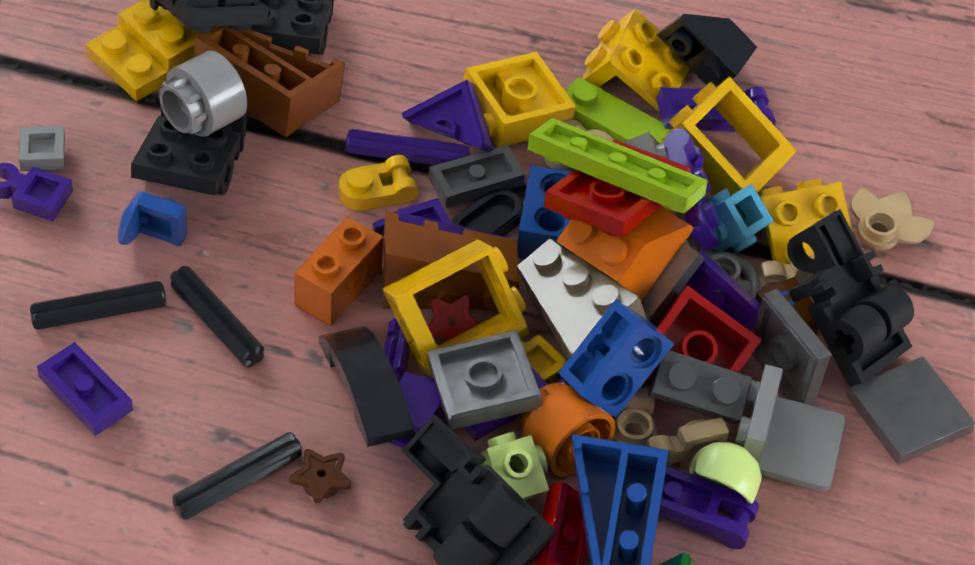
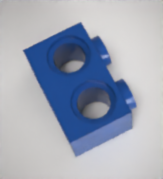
[517,165,571,259]
[558,299,674,417]

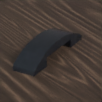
[319,326,414,447]

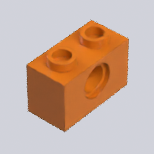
[294,216,384,326]

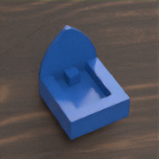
[118,191,188,246]

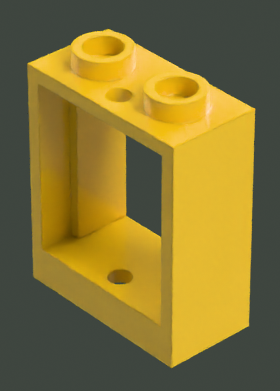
[661,76,797,196]
[382,239,528,378]

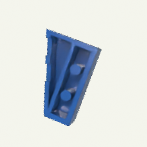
[572,434,669,565]

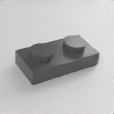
[429,145,525,208]
[648,350,752,424]

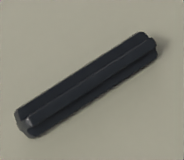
[170,266,264,367]
[30,281,166,330]
[172,432,302,519]

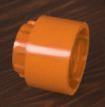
[521,382,615,477]

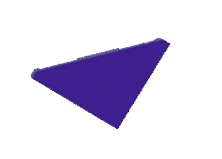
[402,80,493,152]

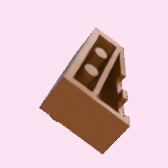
[194,26,345,137]
[382,211,520,311]

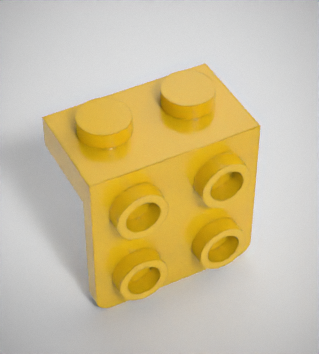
[582,9,689,112]
[757,179,852,265]

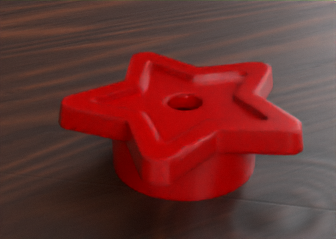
[427,294,479,342]

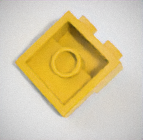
[85,0,201,102]
[462,52,576,147]

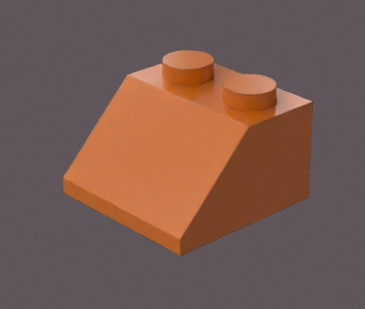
[556,206,694,302]

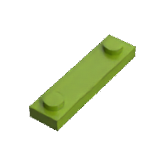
[565,76,672,143]
[527,118,708,214]

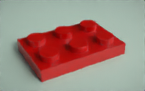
[544,139,691,238]

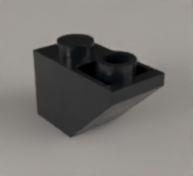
[657,14,757,87]

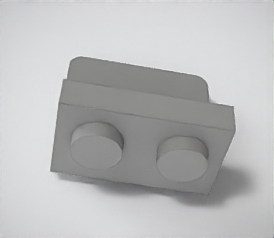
[735,364,845,492]

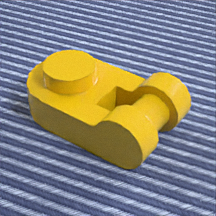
[338,155,419,211]

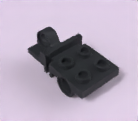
[150,0,268,32]
[250,0,334,55]
[131,108,247,195]
[787,209,914,387]
[401,415,558,565]

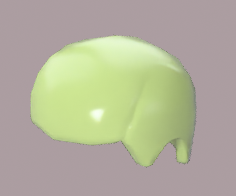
[689,442,762,504]

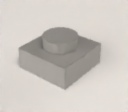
[19,126,65,171]

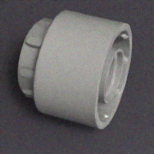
[159,50,247,137]

